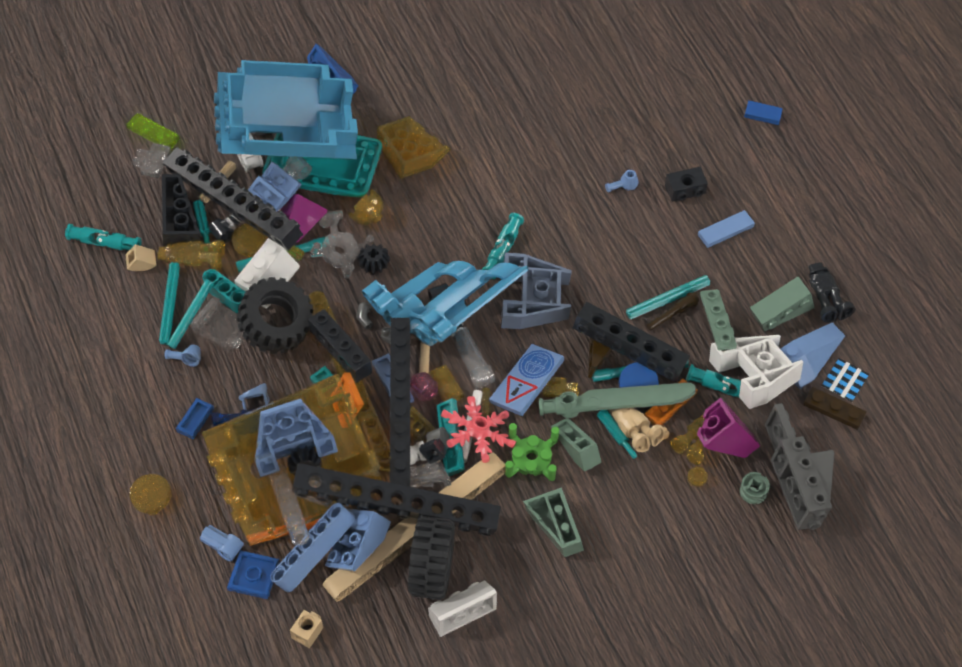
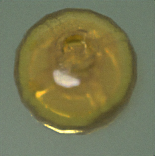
[348,189,384,226]

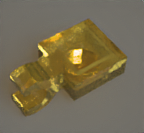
[543,377,580,397]

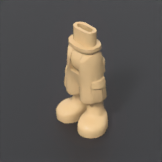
[609,408,666,452]

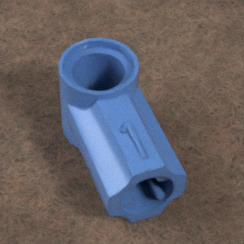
[200,525,244,562]

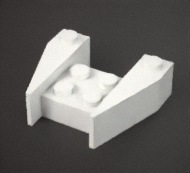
[709,335,803,409]

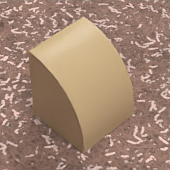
[126,244,156,271]

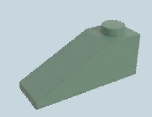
[551,418,602,471]

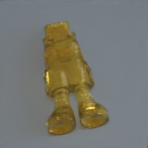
[157,240,225,272]
[670,413,705,465]

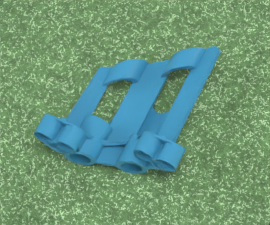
[362,261,528,346]

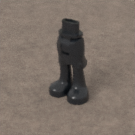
[808,262,856,323]

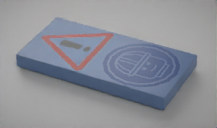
[489,344,564,416]

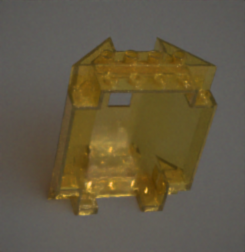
[202,374,383,546]

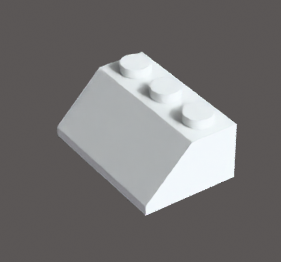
[234,238,300,309]
[428,580,497,637]

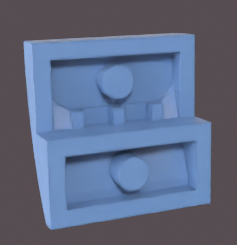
[248,162,302,211]

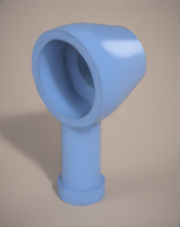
[605,170,638,193]
[164,345,201,367]

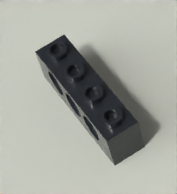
[308,309,372,383]

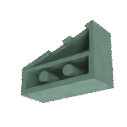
[750,277,815,331]
[523,487,584,557]

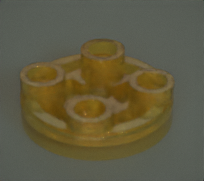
[232,223,268,258]
[130,474,172,515]

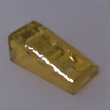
[410,406,436,443]

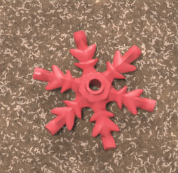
[441,396,516,463]

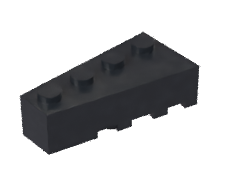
[162,174,201,247]

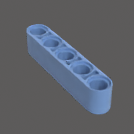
[270,503,355,592]

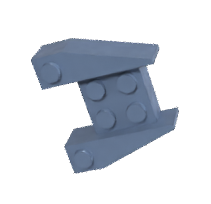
[501,252,572,329]

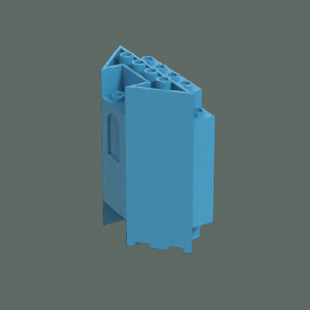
[214,60,358,159]

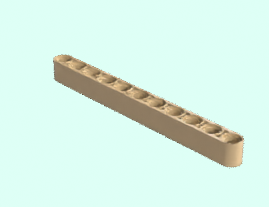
[323,453,505,602]

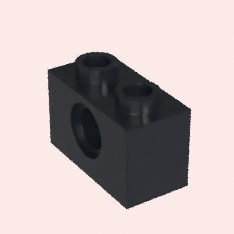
[665,166,708,202]

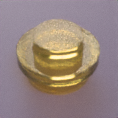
[687,467,708,487]

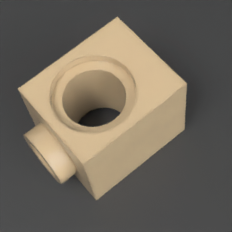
[290,610,323,648]

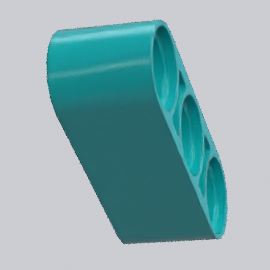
[202,269,245,314]

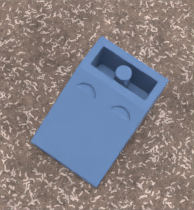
[325,509,391,571]

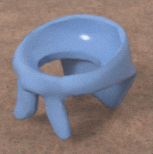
[239,383,270,410]

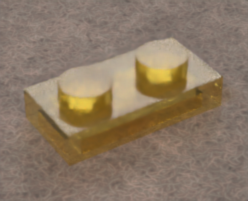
[428,364,464,401]

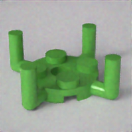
[505,423,559,481]

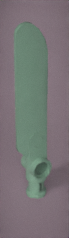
[539,383,696,418]

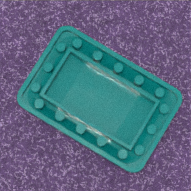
[262,133,382,197]

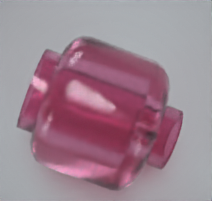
[410,372,438,401]

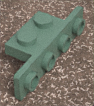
[700,289,737,351]

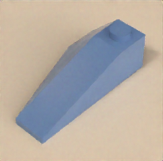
[780,323,845,389]

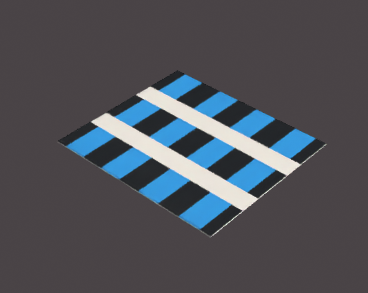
[821,358,869,402]

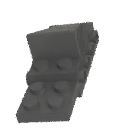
[765,403,834,530]

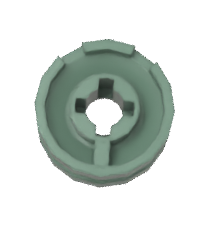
[739,472,770,504]

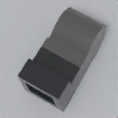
[419,427,450,464]

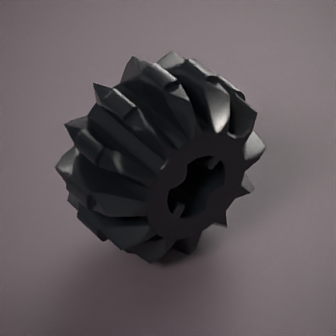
[358,242,390,275]
[287,445,322,476]

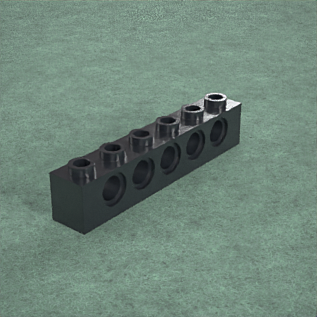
[573,301,690,382]

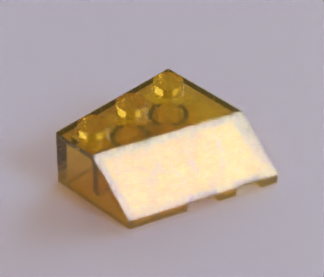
[376,116,450,178]

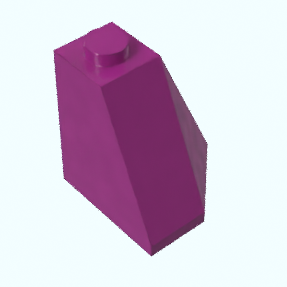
[277,194,327,242]
[697,398,760,458]

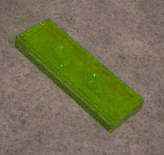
[126,113,180,150]

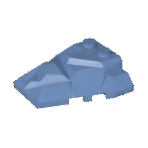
[255,399,338,477]

